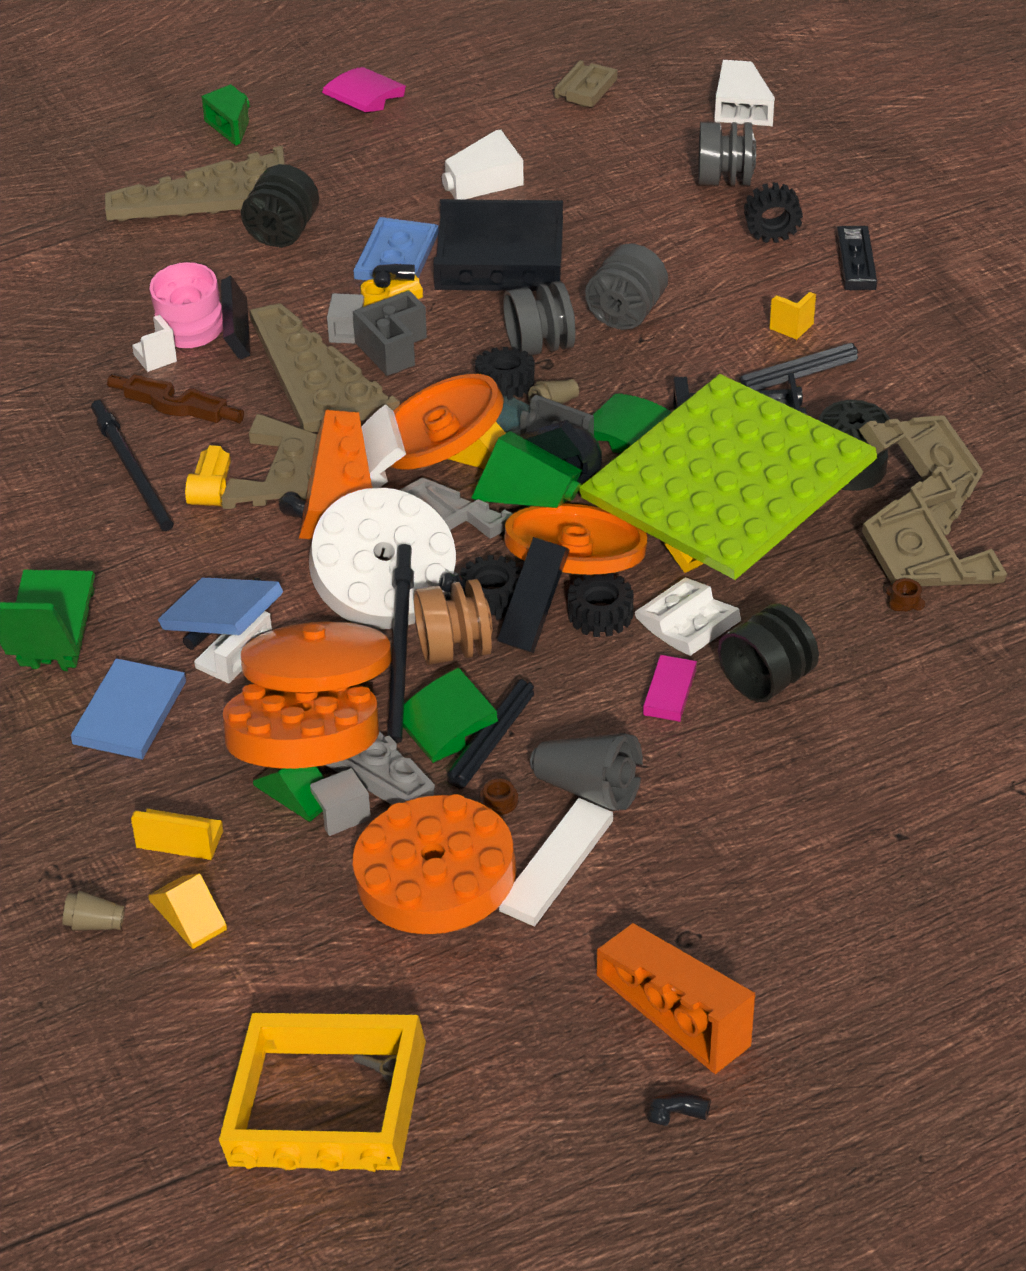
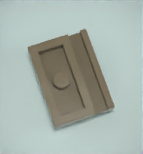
[555,60,617,107]

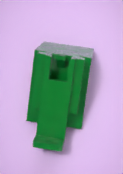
[0,570,95,671]

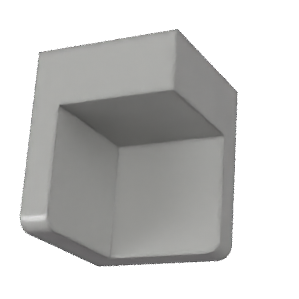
[327,293,364,344]
[310,768,371,836]

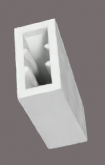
[715,60,775,126]
[442,129,524,199]

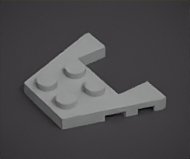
[400,477,513,539]

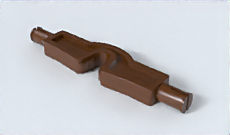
[107,374,244,424]

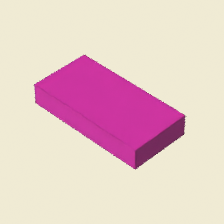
[643,655,697,722]

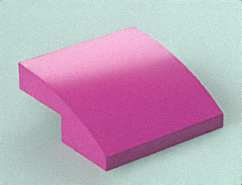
[322,67,406,112]

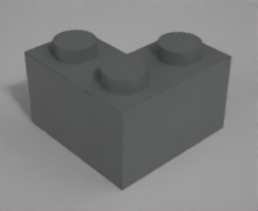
[353,290,427,376]

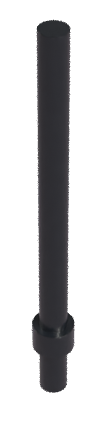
[91,400,174,531]
[387,544,414,743]

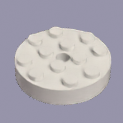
[309,488,456,629]

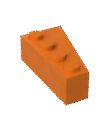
[299,410,372,539]
[597,923,755,1074]

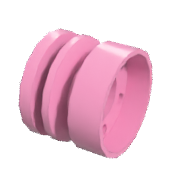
[149,263,223,348]

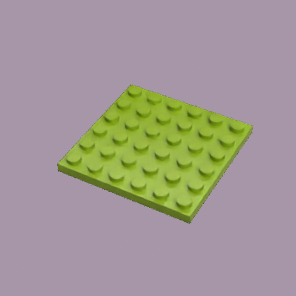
[579,374,877,580]

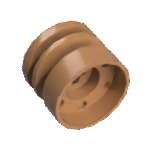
[413,579,492,665]

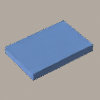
[354,217,439,281]
[158,577,283,635]
[71,658,186,760]

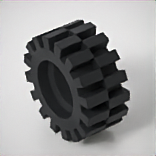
[744,183,803,243]
[475,347,535,400]
[460,555,522,620]
[568,573,634,637]

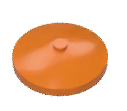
[391,374,504,470]
[504,503,647,575]
[241,621,391,692]

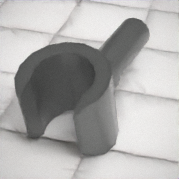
[353,1055,397,1088]

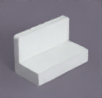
[194,611,272,683]

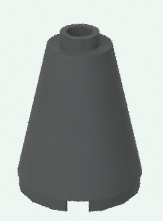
[530,733,643,811]

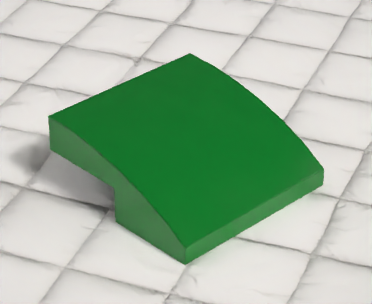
[593,393,672,453]
[403,668,498,763]

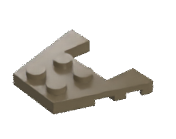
[221,414,317,509]
[859,415,984,536]
[862,466,1007,586]

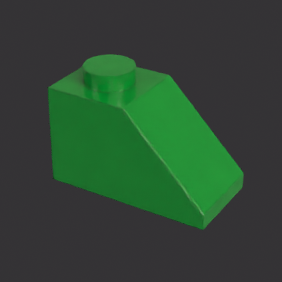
[202,84,250,146]

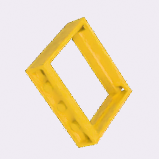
[219,1013,426,1172]

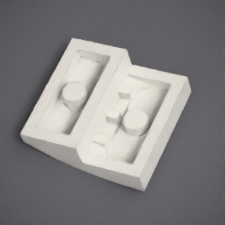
[362,404,406,488]
[635,577,741,656]

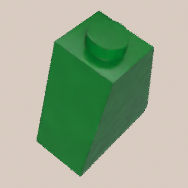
[471,431,582,508]

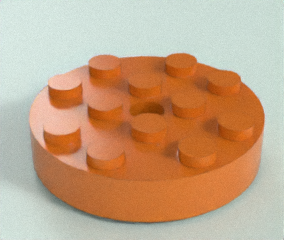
[223,684,379,769]
[353,794,516,934]

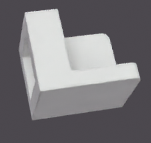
[132,315,177,372]

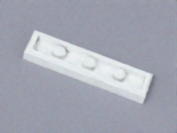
[499,798,613,927]

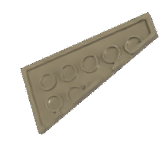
[105,145,285,221]
[250,303,400,432]

